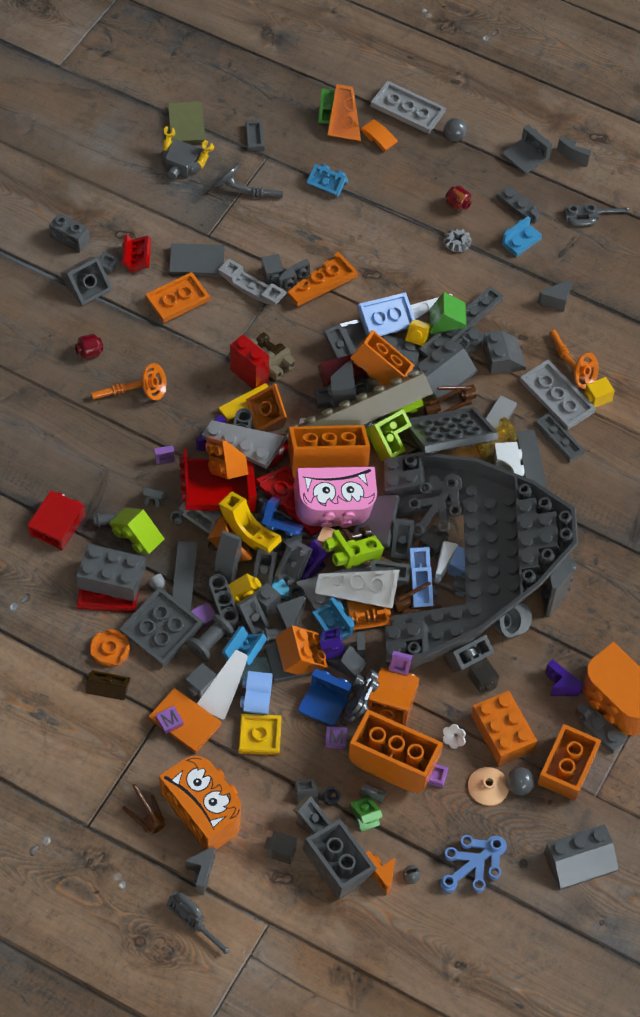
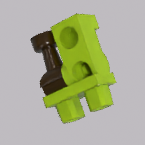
[323,525,384,569]

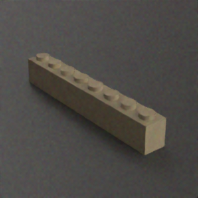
[284,369,433,439]

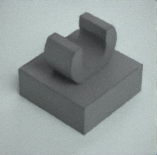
[143,487,166,508]

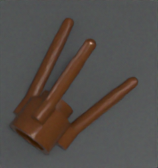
[437,384,477,412]
[423,389,461,415]
[393,582,442,614]
[122,784,166,834]

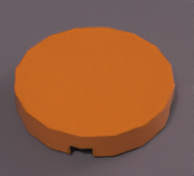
[90,629,130,668]

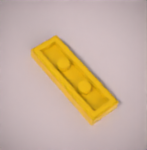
[219,383,269,424]

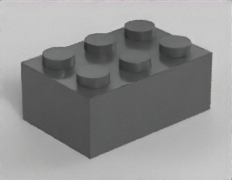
[76,544,146,602]

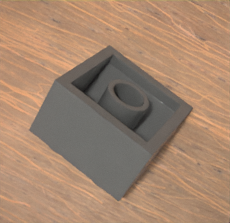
[60,256,113,306]
[482,330,526,375]
[328,360,357,408]

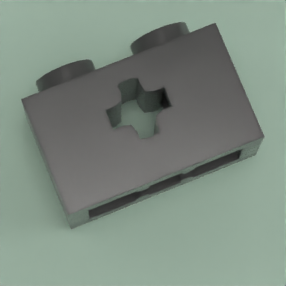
[445,635,495,673]

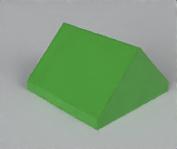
[430,292,467,334]

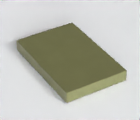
[168,101,205,145]

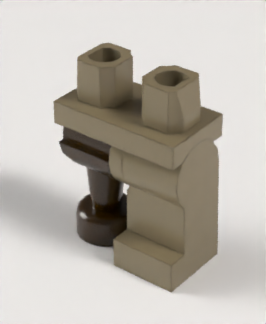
[251,332,296,381]

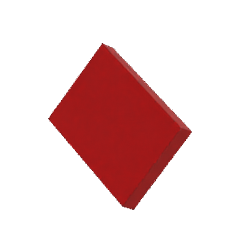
[77,589,139,613]

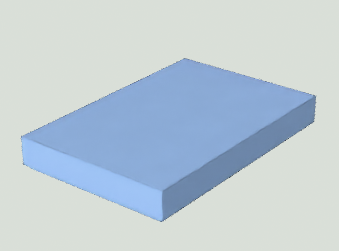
[356,292,415,337]

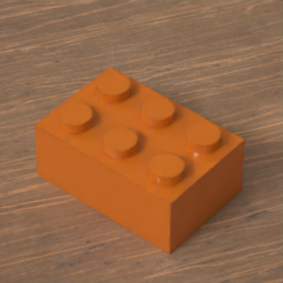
[350,329,415,386]
[471,691,537,766]
[537,724,601,801]

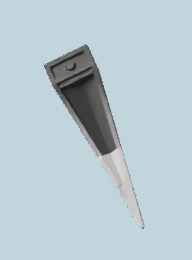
[323,294,453,359]

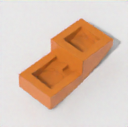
[360,119,398,152]

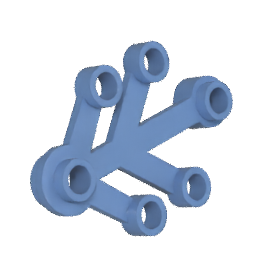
[440,835,507,894]

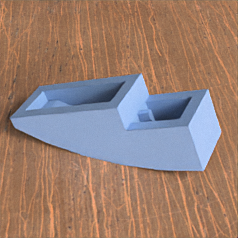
[409,547,433,607]

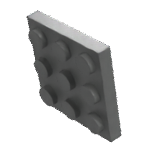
[119,586,204,667]

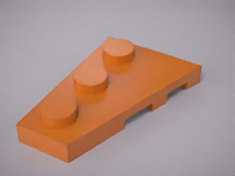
[328,84,361,142]

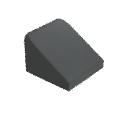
[294,779,318,804]

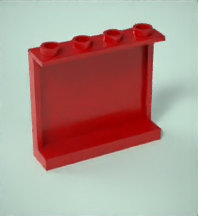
[179,449,257,512]

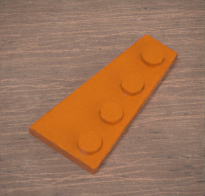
[288,252,358,307]

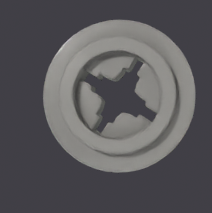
[443,228,472,252]

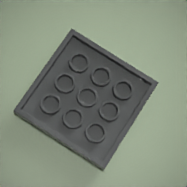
[406,407,498,454]

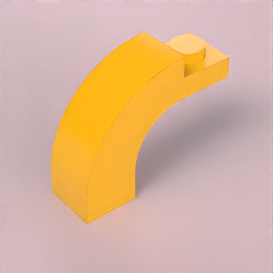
[219,492,282,553]

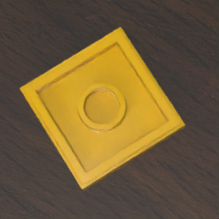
[239,713,282,756]

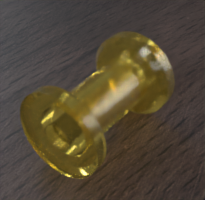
[474,417,517,458]

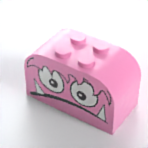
[293,467,377,528]

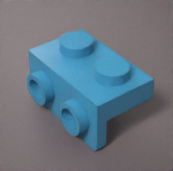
[312,596,355,640]
[222,626,267,667]

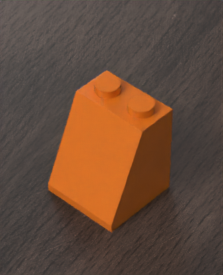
[368,667,420,726]

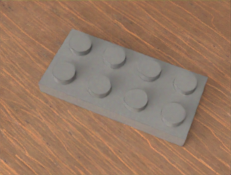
[370,81,446,134]
[520,360,596,431]

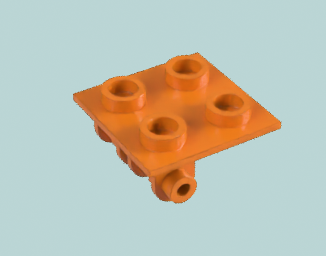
[346,600,391,631]

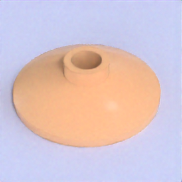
[468,767,509,806]

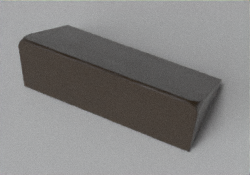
[86,670,131,700]

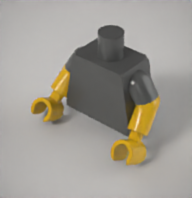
[162,126,214,180]

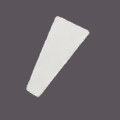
[197,650,248,719]

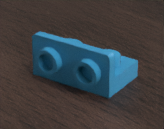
[306,164,348,197]
[502,216,542,257]

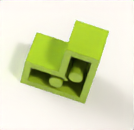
[365,409,412,462]
[109,508,165,554]

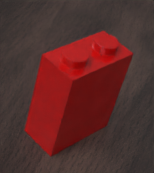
[230,334,269,389]
[27,490,86,550]

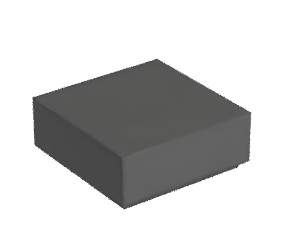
[99,252,120,274]
[356,632,365,659]

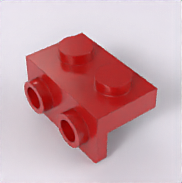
[121,234,151,272]

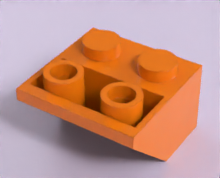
[206,436,248,479]
[275,625,328,675]

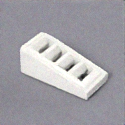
[434,541,458,584]

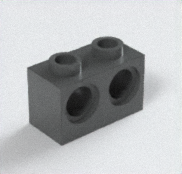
[49,213,90,252]

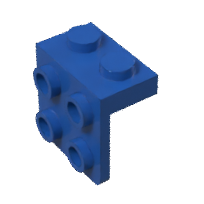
[261,496,304,536]
[299,669,352,727]

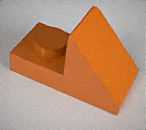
[365,850,395,895]

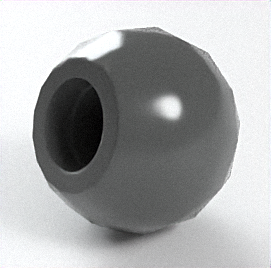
[444,118,467,142]
[506,767,535,796]

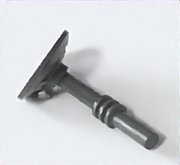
[212,164,283,198]

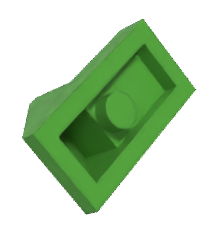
[318,88,335,124]
[350,797,383,831]

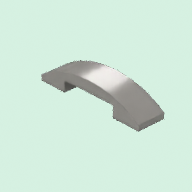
[218,259,286,305]

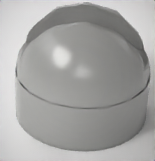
[148,574,165,590]

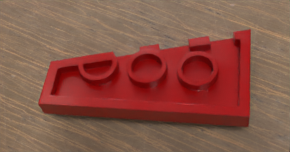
[255,465,322,537]

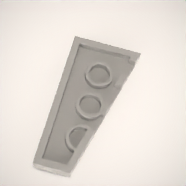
[202,420,286,469]

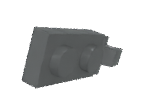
[497,185,541,223]
[575,704,627,753]

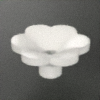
[443,724,466,749]

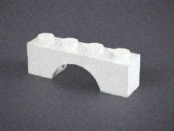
[493,442,524,476]

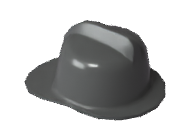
[492,602,532,637]

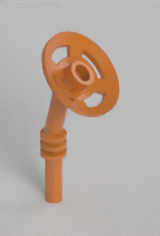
[549,330,599,389]
[91,363,167,400]

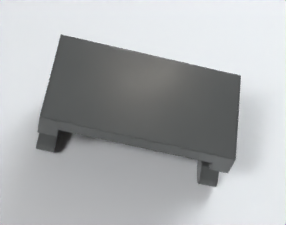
[274,540,313,585]

